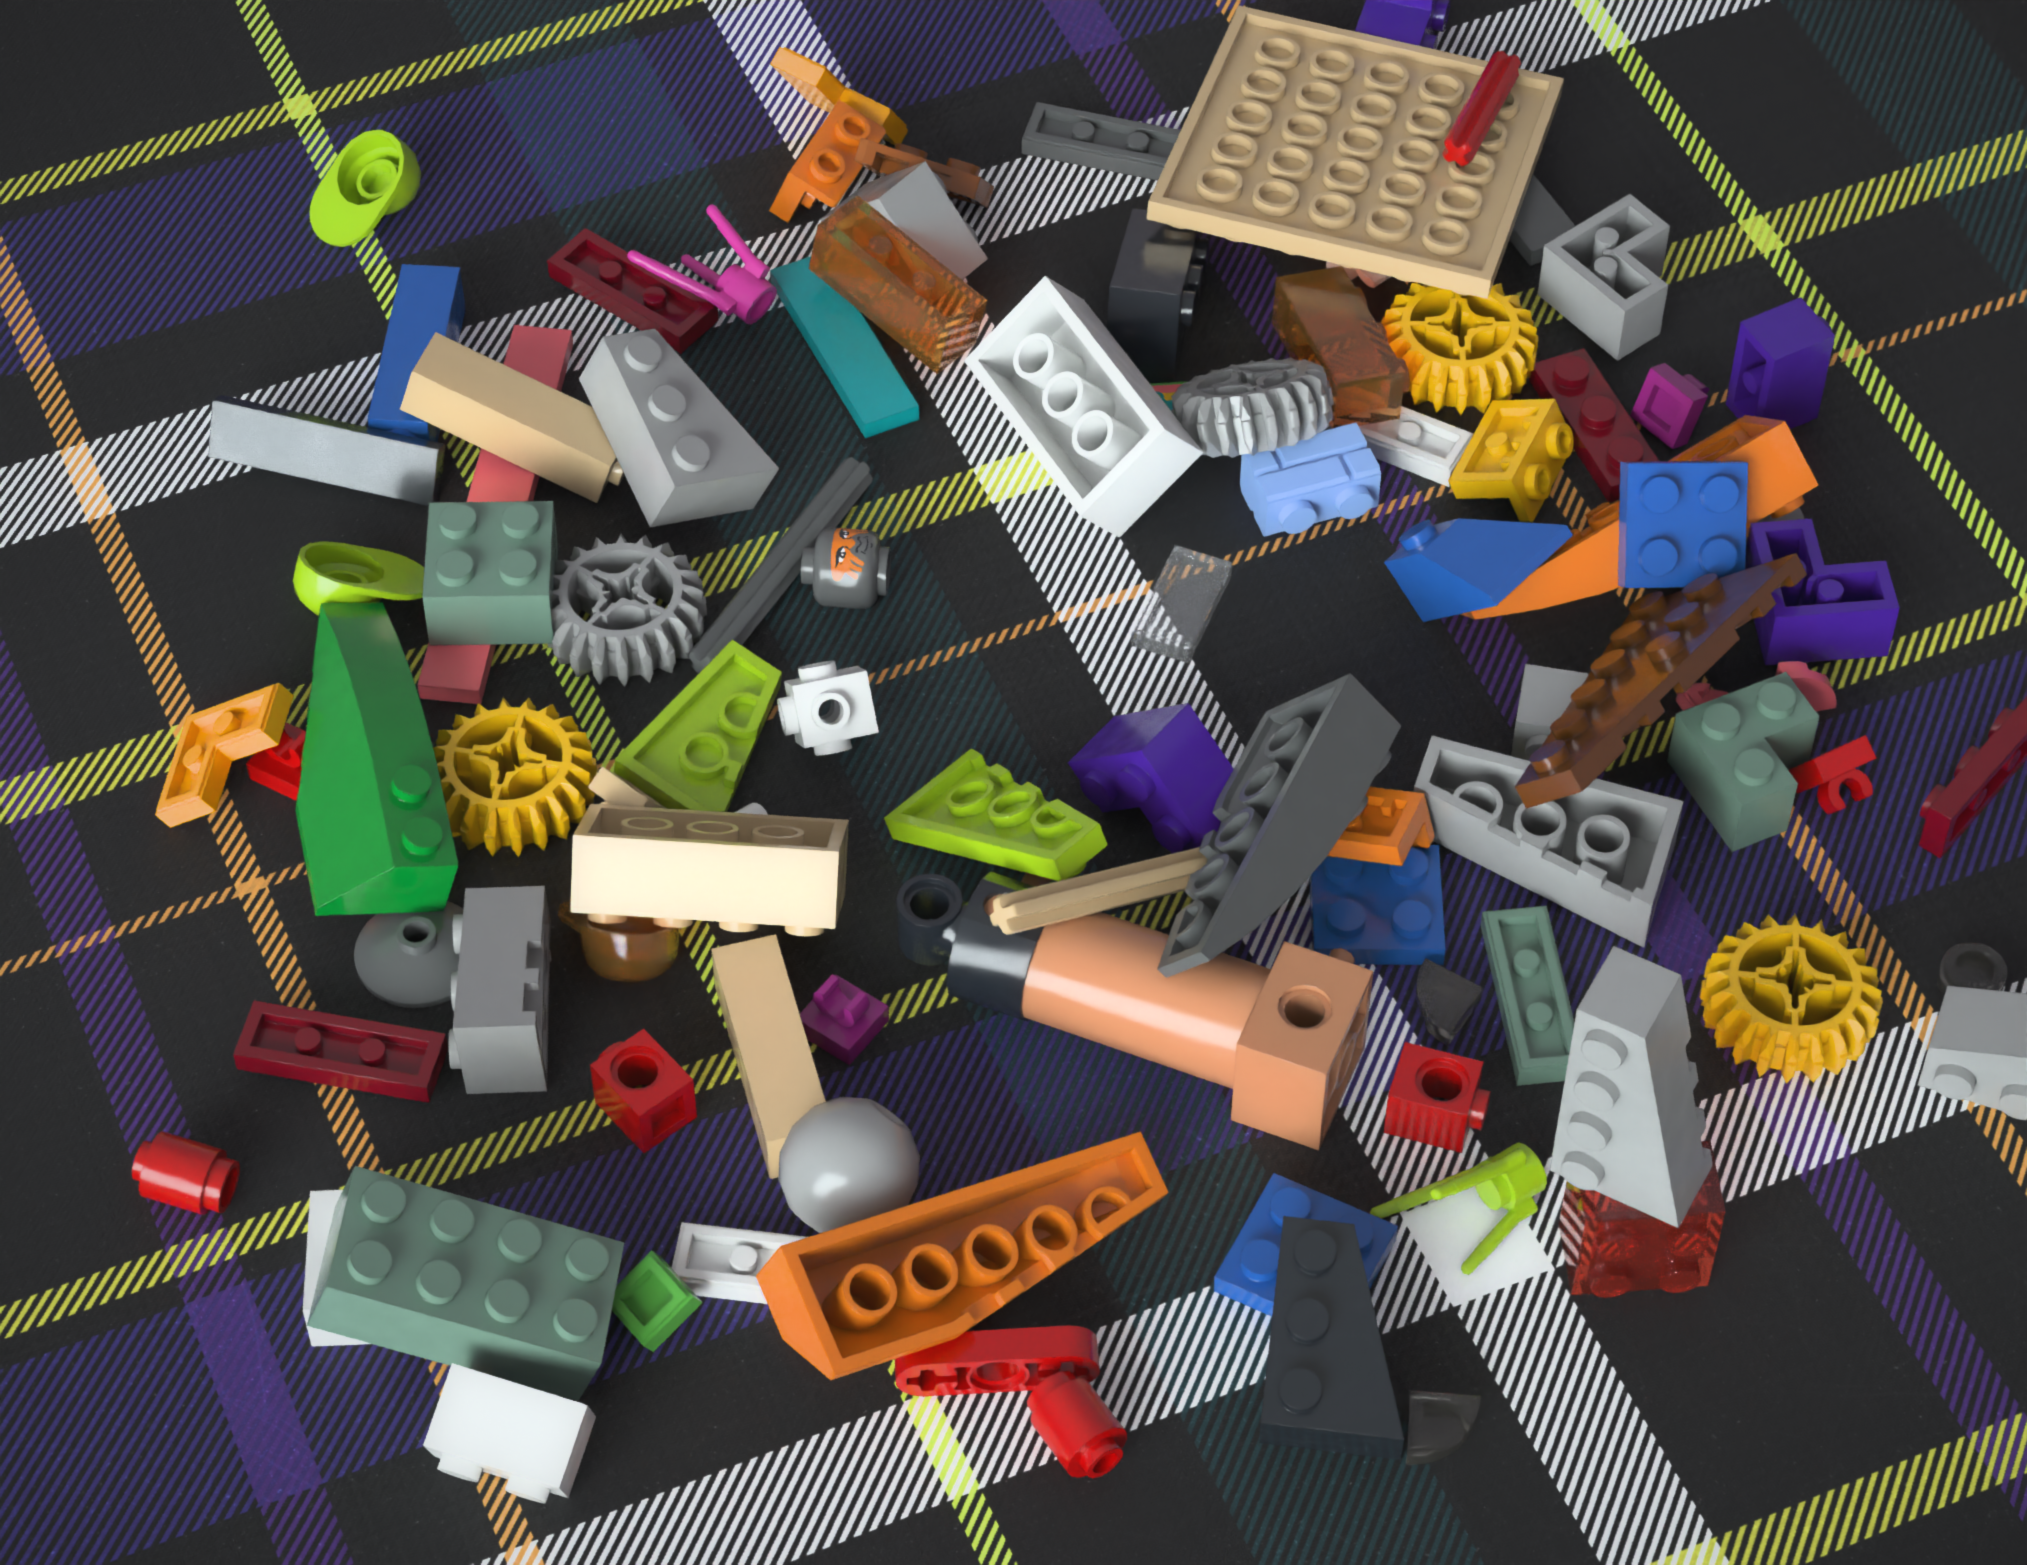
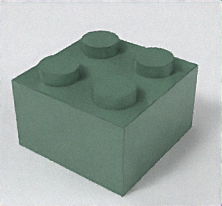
[422,501,558,645]

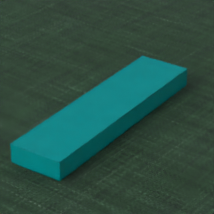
[770,252,919,438]

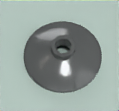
[354,901,464,1008]

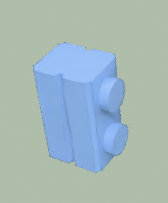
[1240,422,1381,537]

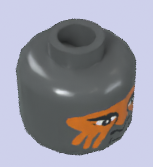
[801,527,891,609]

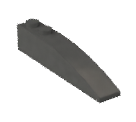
[1157,673,1401,978]

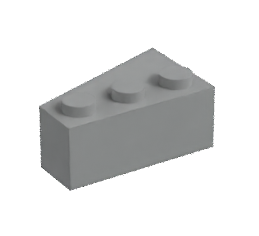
[579,329,779,527]
[449,886,551,1094]
[1918,986,2027,1120]

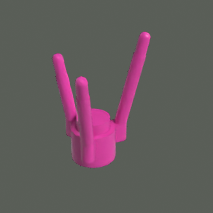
[627,204,777,324]

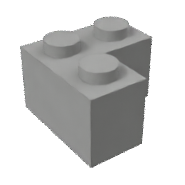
[820,161,988,306]
[1538,194,1670,361]

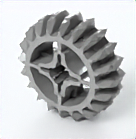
[1171,357,1334,458]
[547,533,707,687]

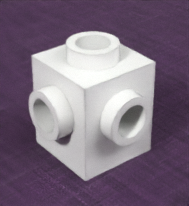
[777,661,879,756]

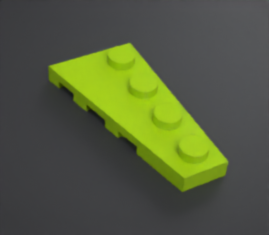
[884,748,1108,881]

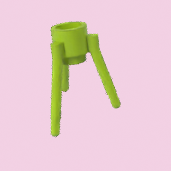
[1370,1143,1547,1275]

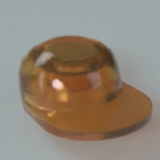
[558,900,680,983]

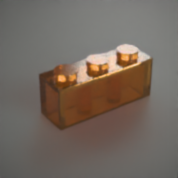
[809,195,987,374]
[1272,266,1410,428]

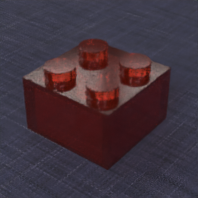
[1559,1141,1726,1298]

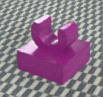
[1630,363,1710,449]
[800,974,889,1065]

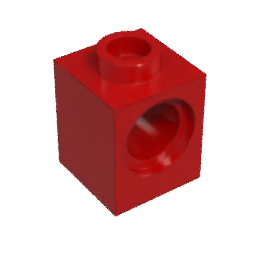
[590,1029,697,1153]
[1384,1042,1491,1153]

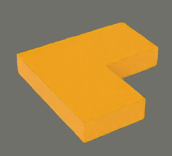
[770,47,908,145]
[155,683,294,828]

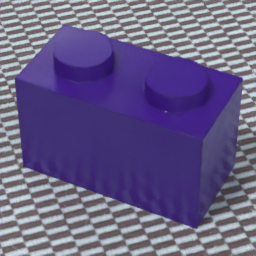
[1725,297,1835,429]

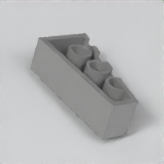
[1414,736,1684,948]
[1550,946,1713,1228]

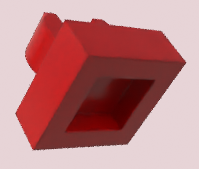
[246,722,306,801]
[1788,735,1877,815]

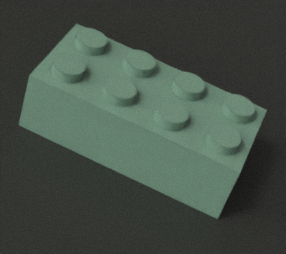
[307,1166,624,1401]

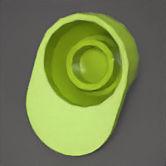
[310,129,421,247]
[293,541,424,616]

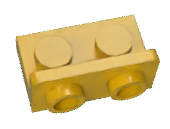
[1448,399,1573,522]

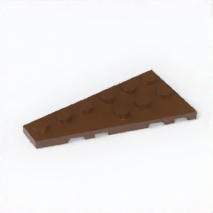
[1515,553,1807,809]

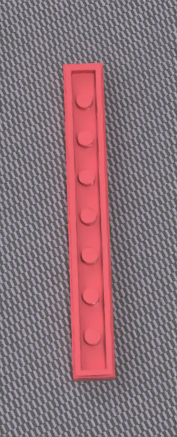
[417,325,573,704]

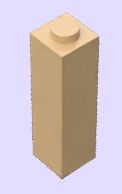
[400,332,625,503]
[711,934,826,1179]

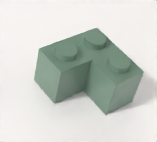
[1667,672,1819,852]

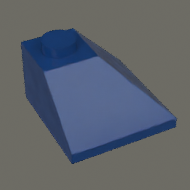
[1384,518,1573,622]

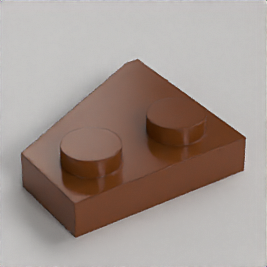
[854,138,994,208]

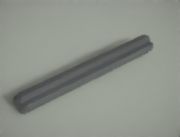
[689,457,872,674]

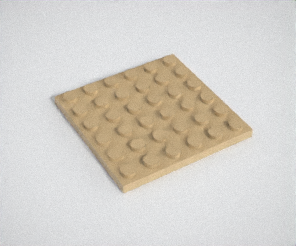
[1147,5,1564,299]

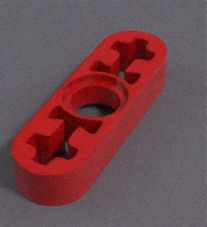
[894,1325,1100,1397]

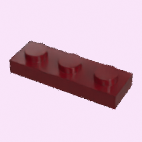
[547,228,719,354]
[1529,348,1659,502]
[1919,696,2027,859]
[233,1000,448,1103]

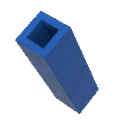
[367,264,466,442]

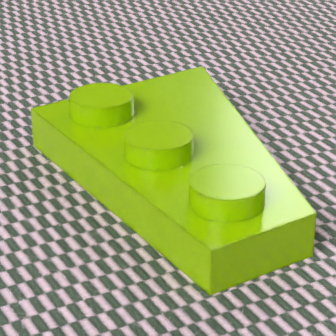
[614,640,782,812]

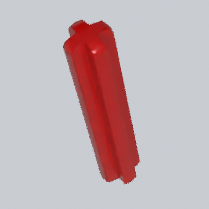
[1442,50,1521,166]

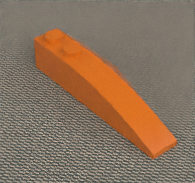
[1461,415,1818,620]
[756,1132,1169,1380]

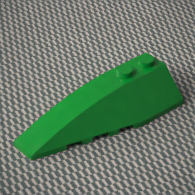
[295,603,459,916]

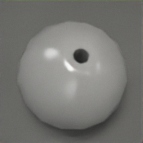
[778,1097,920,1233]

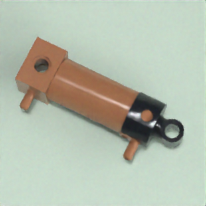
[896,872,1373,1150]

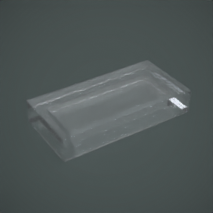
[1131,545,1232,663]

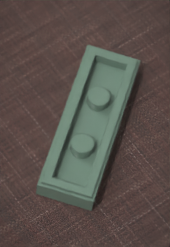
[1481,906,1575,1086]

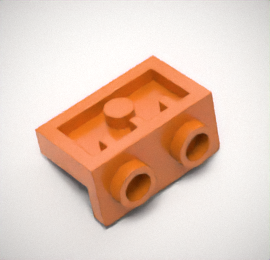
[769,100,886,223]
[1327,787,1435,866]

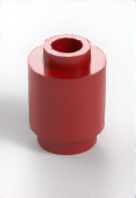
[132,1131,240,1215]
[1027,1371,1127,1478]

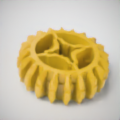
[1378,283,1538,416]
[433,697,598,857]
[1700,914,1883,1084]

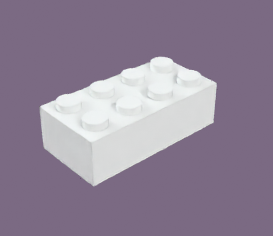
[964,276,1203,538]

